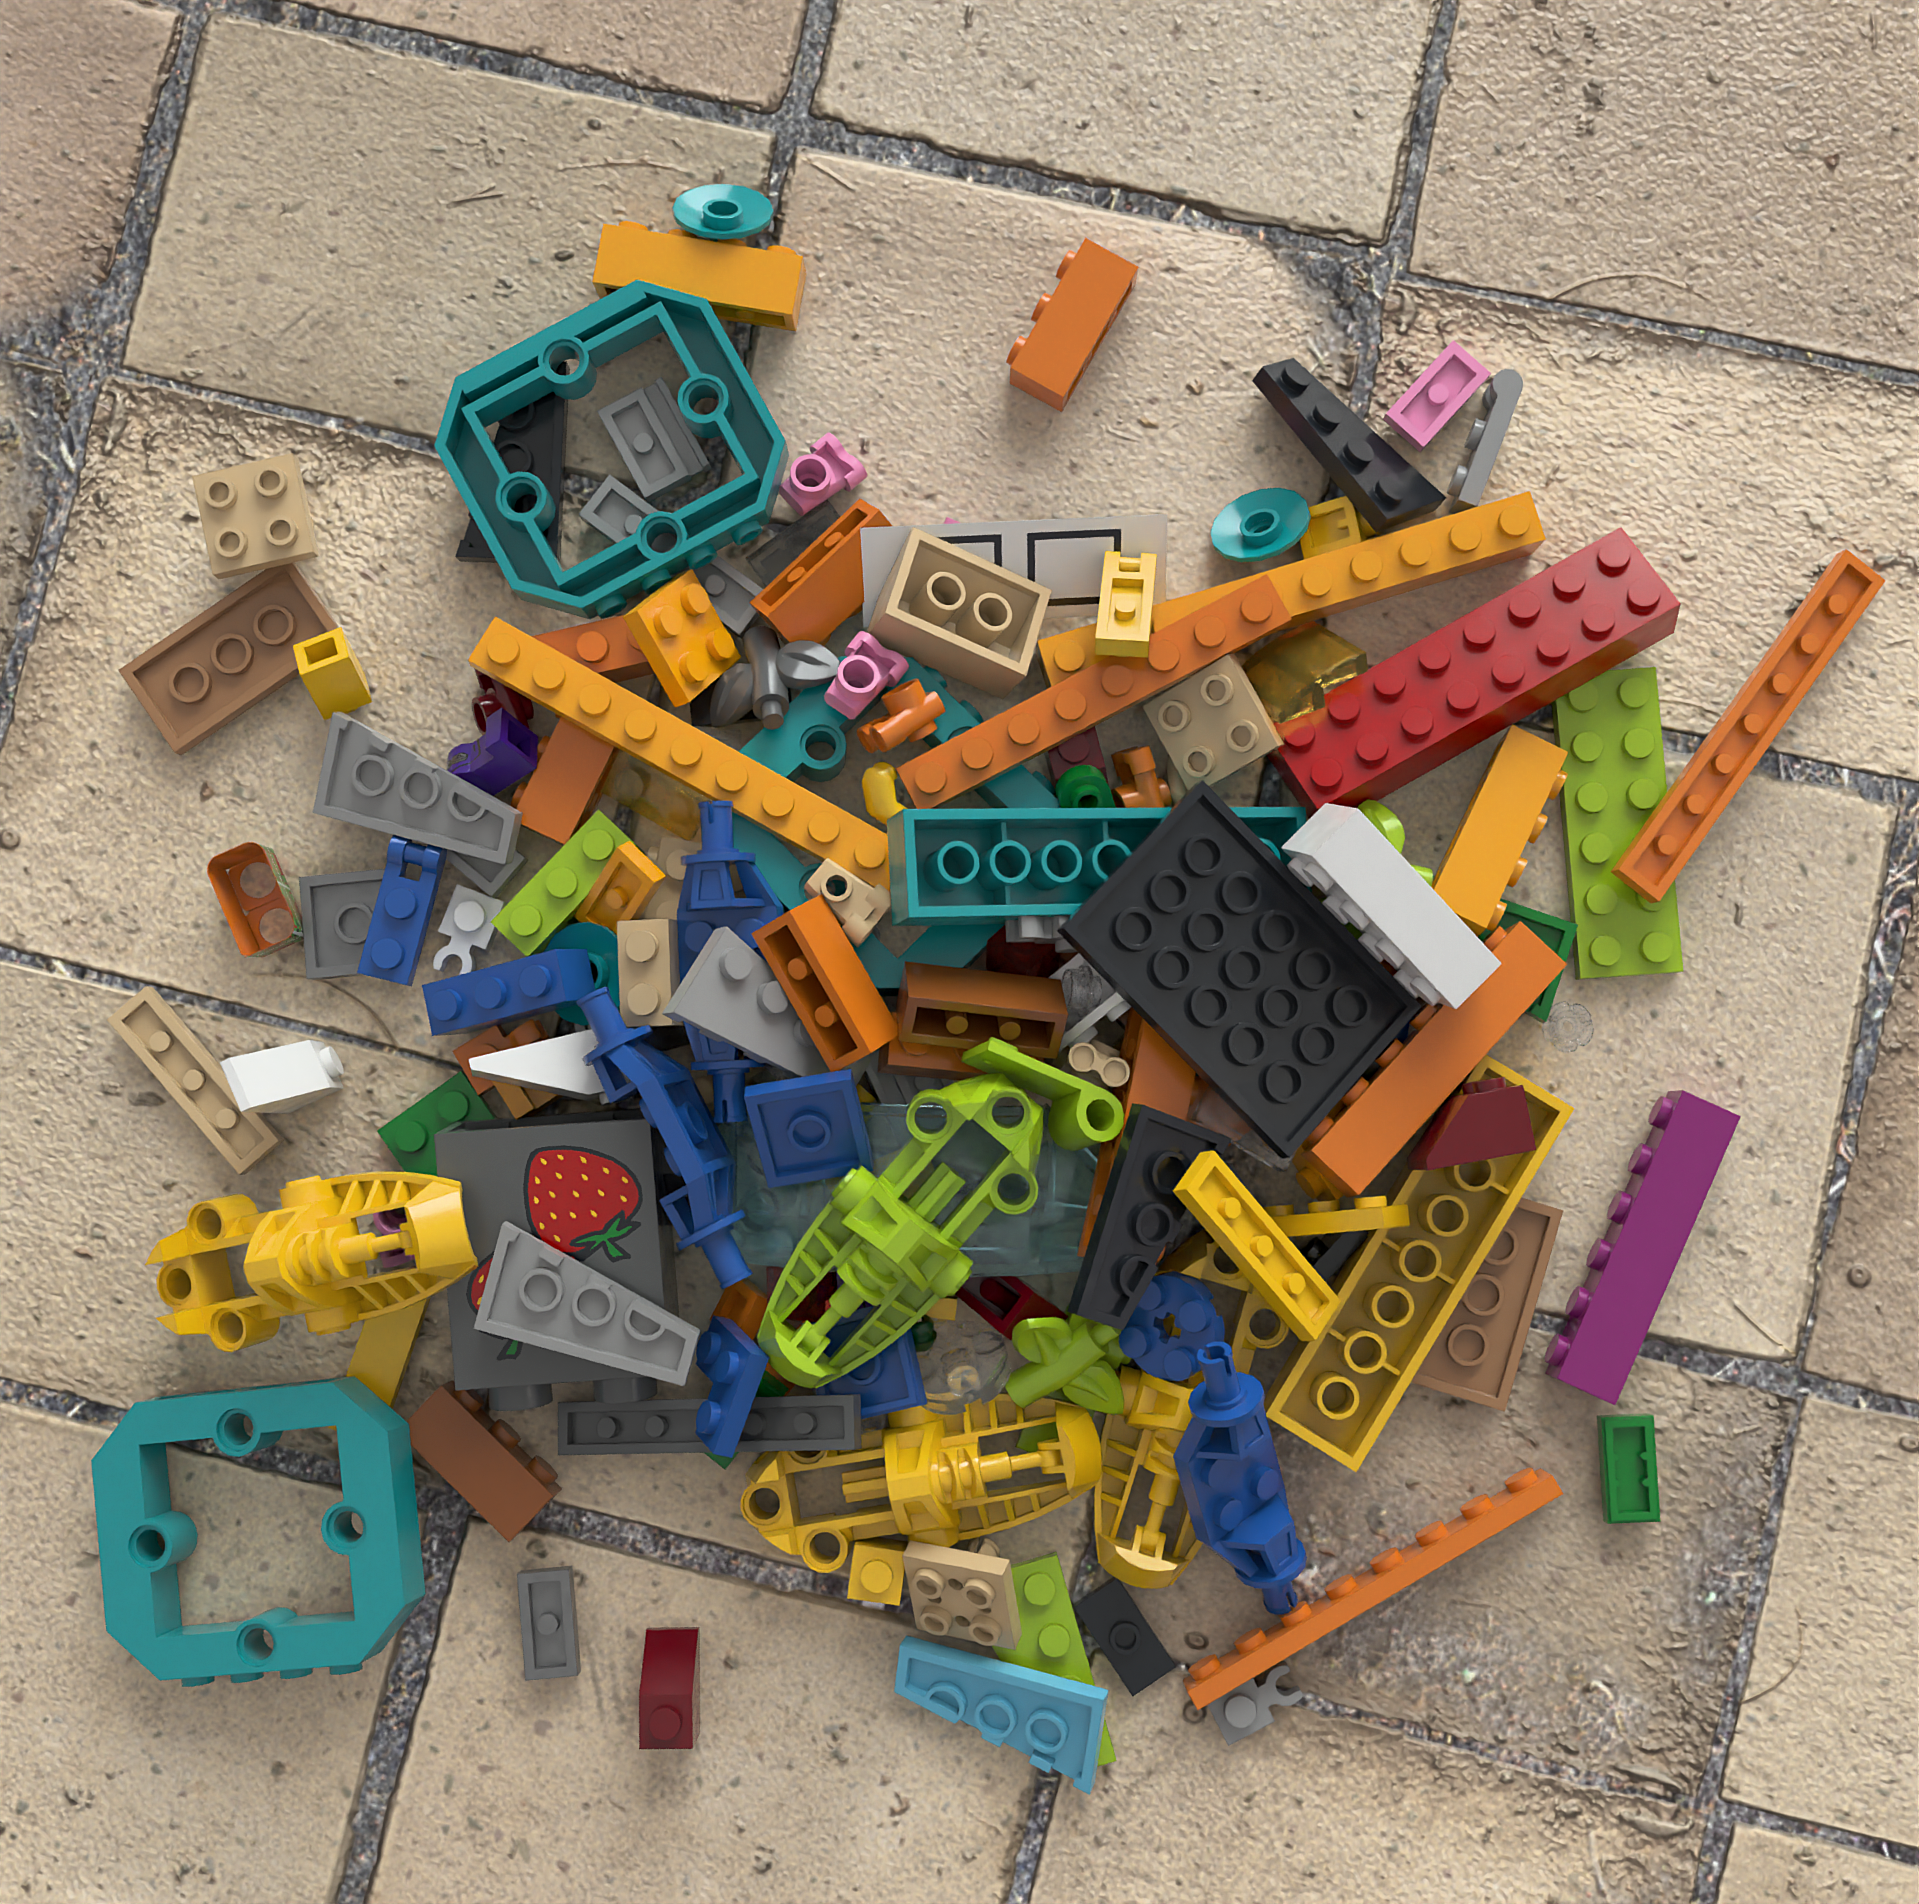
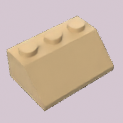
[867,527,1052,699]

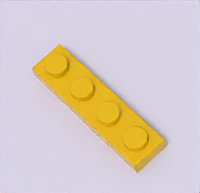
[1173,1150,1341,1341]

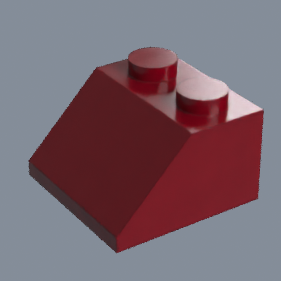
[1407,1077,1536,1171]

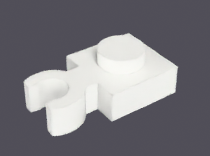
[433,884,507,975]

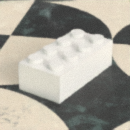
[1281,803,1502,1009]

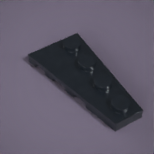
[1252,358,1447,532]
[455,361,570,563]
[1067,1103,1232,1330]

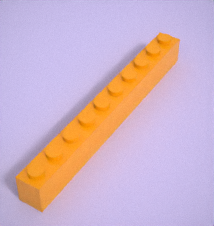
[1036,491,1546,689]

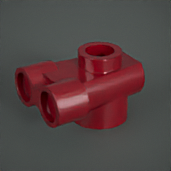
[472,668,534,735]

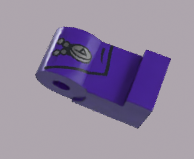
[446,708,538,796]

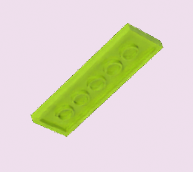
[1551,667,1684,980]

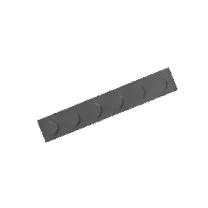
[558,1394,862,1455]

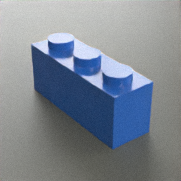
[422,949,595,1036]

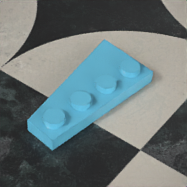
[894,1635,1109,1795]

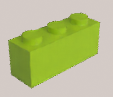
[491,809,644,957]

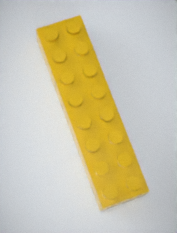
[1263,1054,1575,1472]

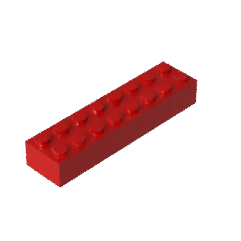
[1267,527,1681,819]

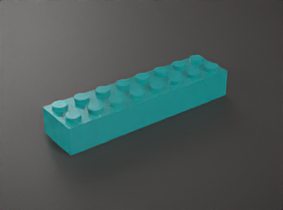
[887,807,1312,926]

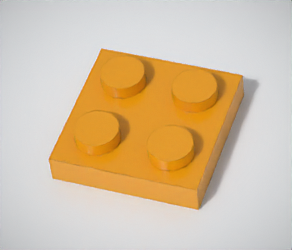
[623,569,742,708]

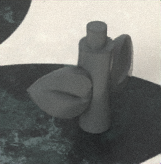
[710,626,841,730]

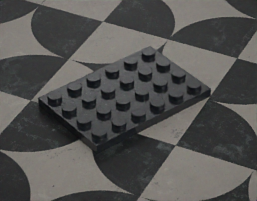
[1057,780,1421,1159]

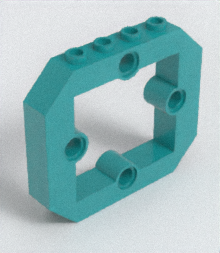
[434,280,789,620]
[732,656,1059,996]
[91,1376,426,1687]

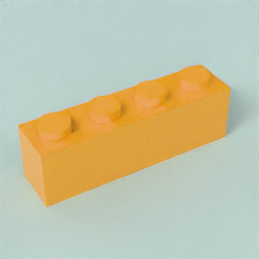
[592,221,807,331]
[1431,724,1568,937]

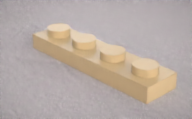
[107,986,284,1175]

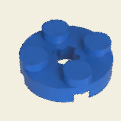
[1119,1271,1225,1381]

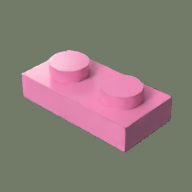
[1383,340,1491,452]

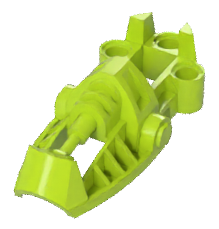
[757,1072,1043,1389]

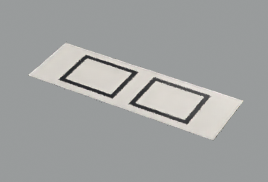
[860,514,1167,627]

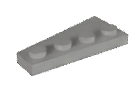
[313,712,523,865]
[662,926,872,1086]
[473,1221,701,1386]

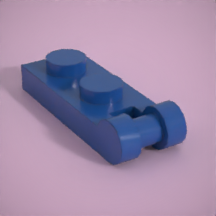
[357,835,447,987]

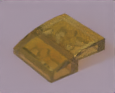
[1242,621,1368,724]

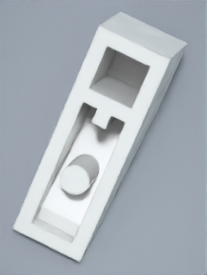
[469,1029,632,1106]
[220,1040,344,1114]

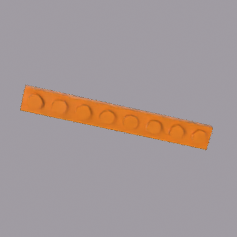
[1611,549,1886,903]
[896,574,1292,809]
[1183,1467,1563,1710]

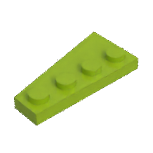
[992,1552,1117,1767]

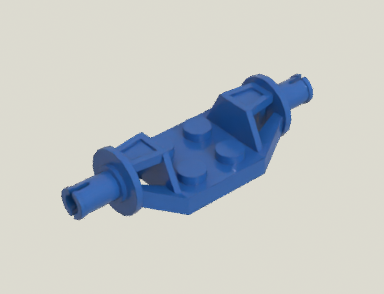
[677,801,784,1123]
[576,987,753,1290]
[1173,1342,1307,1615]

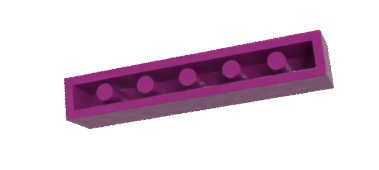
[1544,1090,1741,1405]

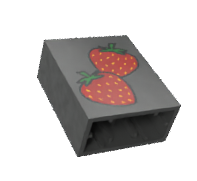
[434,1108,679,1411]

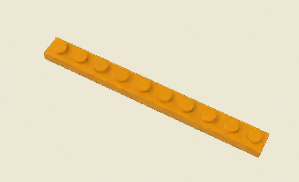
[468,617,890,892]

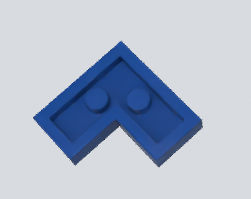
[695,1315,769,1458]

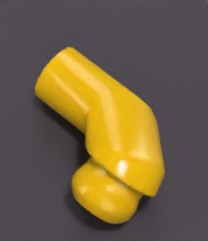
[861,762,908,826]

